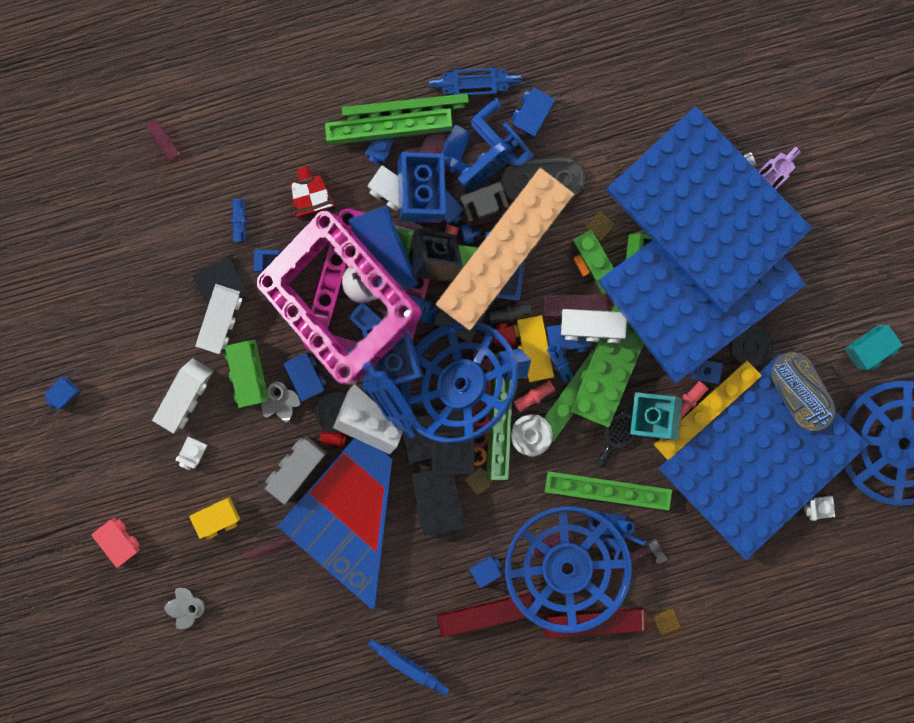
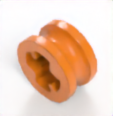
[474,447,487,466]

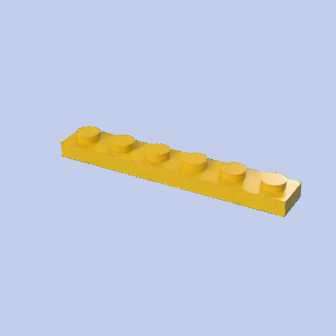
[654,360,761,460]

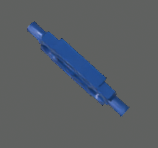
[429,68,521,95]
[362,361,416,439]
[367,639,449,696]

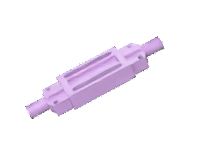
[758,147,801,190]

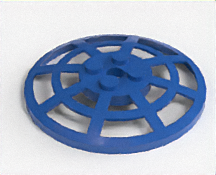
[400,321,518,444]
[844,381,914,506]
[505,506,631,633]

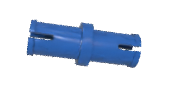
[231,199,248,241]
[547,344,574,382]

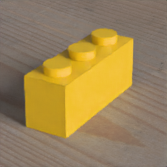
[513,315,554,382]

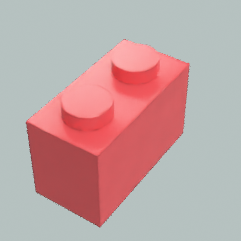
[91,517,140,568]

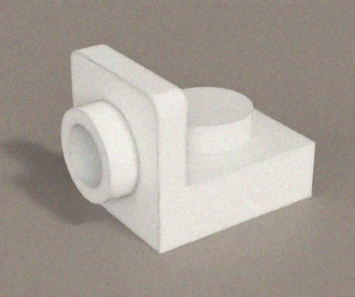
[176,436,208,470]
[804,496,835,521]

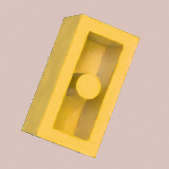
[189,497,240,540]

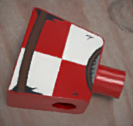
[291,166,335,218]

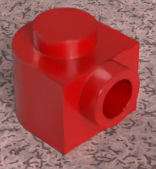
[494,322,517,350]

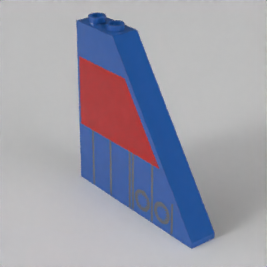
[277,438,393,609]

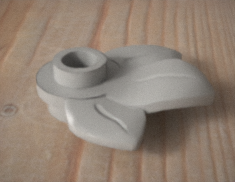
[262,382,301,422]
[164,588,205,629]

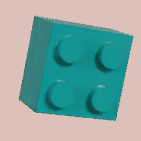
[844,325,903,371]
[630,392,683,440]

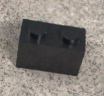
[411,228,463,283]

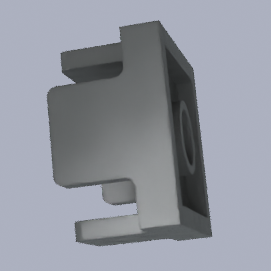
[460,182,509,223]

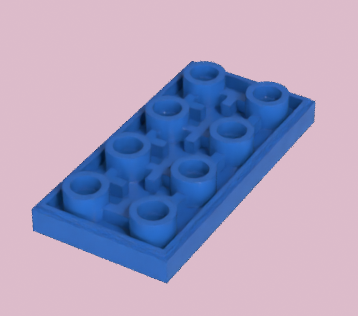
[349,206,418,290]

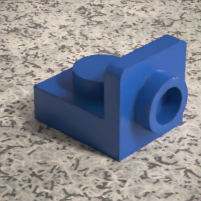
[365,138,394,165]

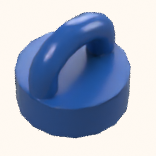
[460,223,481,245]

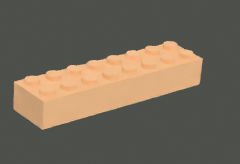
[436,168,574,331]

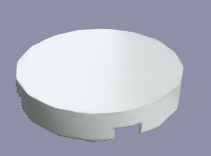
[511,414,553,457]

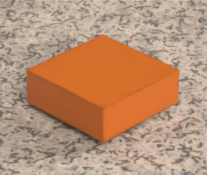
[572,255,590,277]

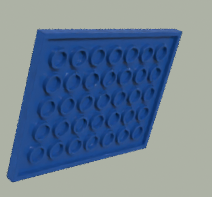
[606,106,812,313]
[598,240,806,384]
[658,354,868,560]

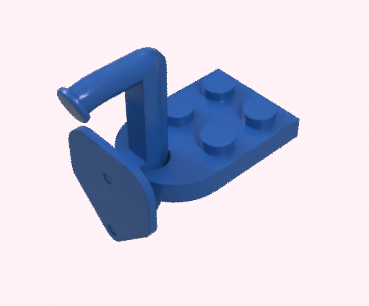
[458,98,534,193]

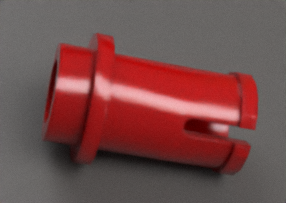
[320,431,347,448]

